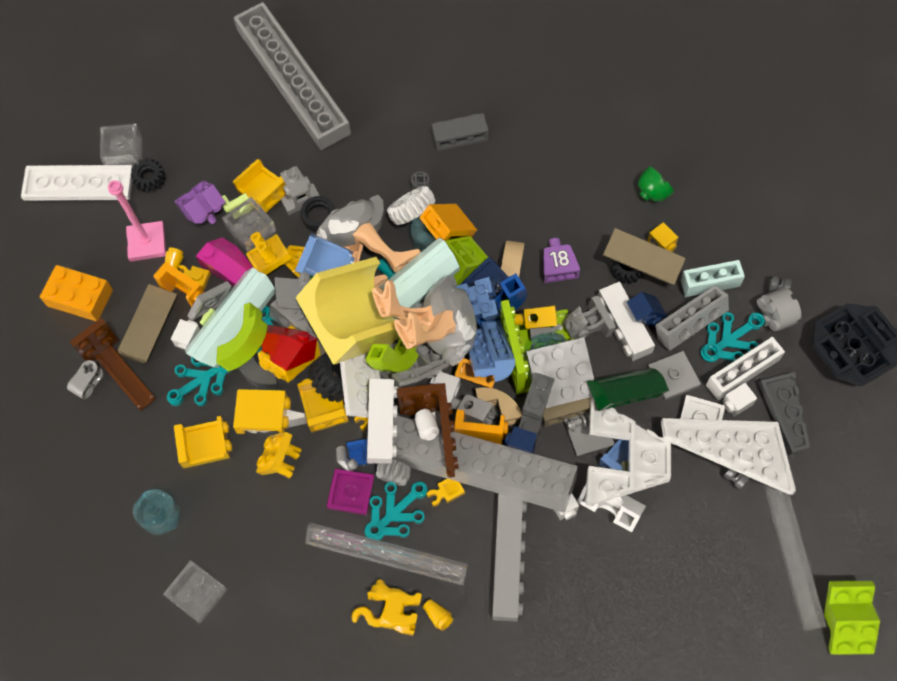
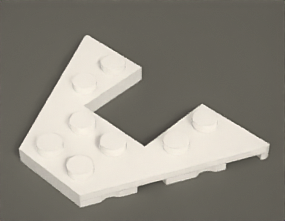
[586,397,671,507]

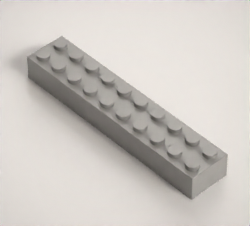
[233,2,351,150]
[392,416,578,513]

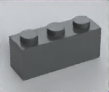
[432,113,489,151]

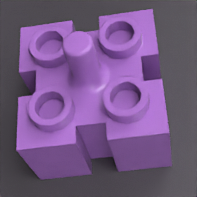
[174,180,226,224]

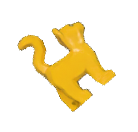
[351,580,422,636]

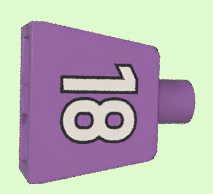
[543,238,580,283]

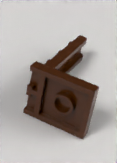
[69,317,156,411]
[397,383,459,478]

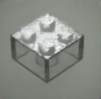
[100,124,142,166]
[222,197,277,252]
[163,560,227,623]

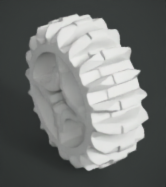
[387,186,436,225]

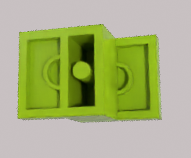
[445,236,488,286]
[824,581,880,654]

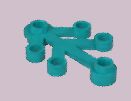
[701,312,765,362]
[167,357,231,406]
[365,482,428,542]

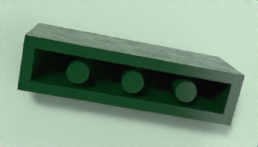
[587,368,669,411]

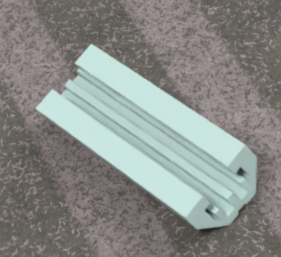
[379,238,460,319]
[185,268,275,368]

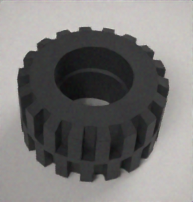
[310,352,344,402]

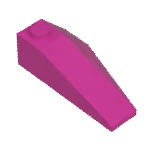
[196,237,254,287]

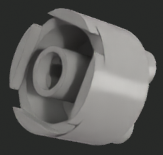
[757,287,801,332]

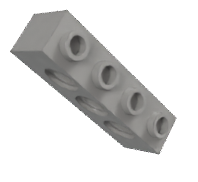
[656,285,729,350]
[269,300,326,358]

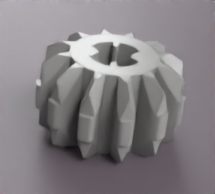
[376,459,411,486]

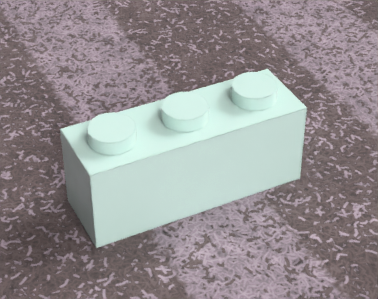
[680,260,745,297]

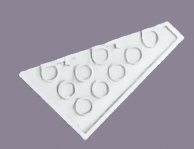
[661,418,796,494]

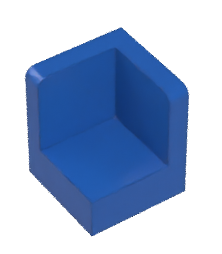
[347,439,372,466]

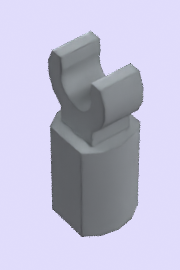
[529,324,564,341]

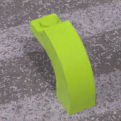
[216,302,267,372]
[365,338,419,372]

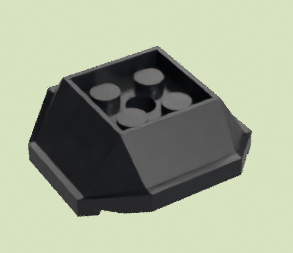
[812,304,897,387]

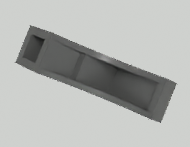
[518,372,555,441]

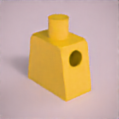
[514,305,557,329]

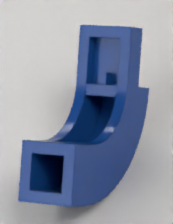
[479,273,527,328]

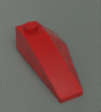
[261,325,317,371]

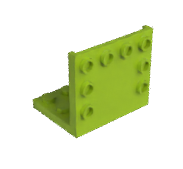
[500,300,574,395]

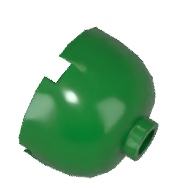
[639,166,675,202]

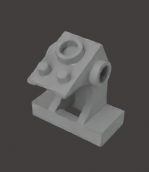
[280,166,320,215]
[563,295,616,338]

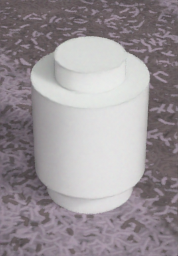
[415,409,439,440]

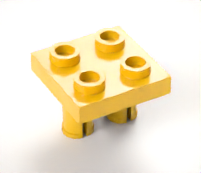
[246,232,292,275]
[256,432,301,478]

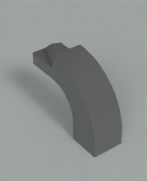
[238,353,298,391]

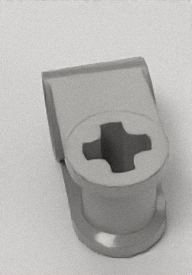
[67,360,104,400]

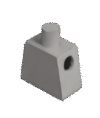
[451,394,498,425]

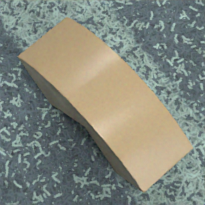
[501,241,525,278]
[475,388,522,426]

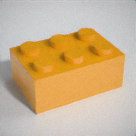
[40,265,113,321]

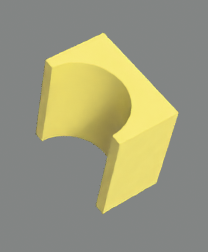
[296,257,400,365]

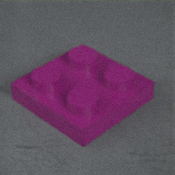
[327,469,375,516]

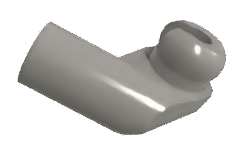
[336,446,358,471]

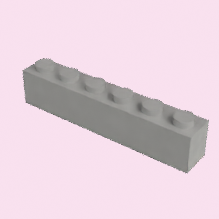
[492,494,527,622]

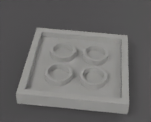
[525,337,594,408]

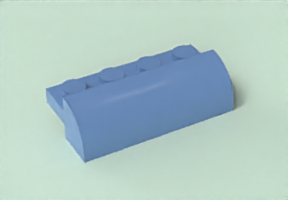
[468,320,515,382]

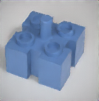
[456,277,500,325]

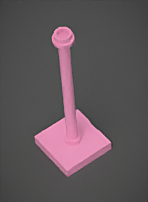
[108,180,166,262]

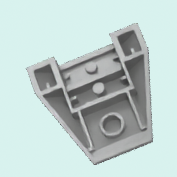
[379,343,451,388]

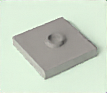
[188,281,231,321]
[648,351,701,400]

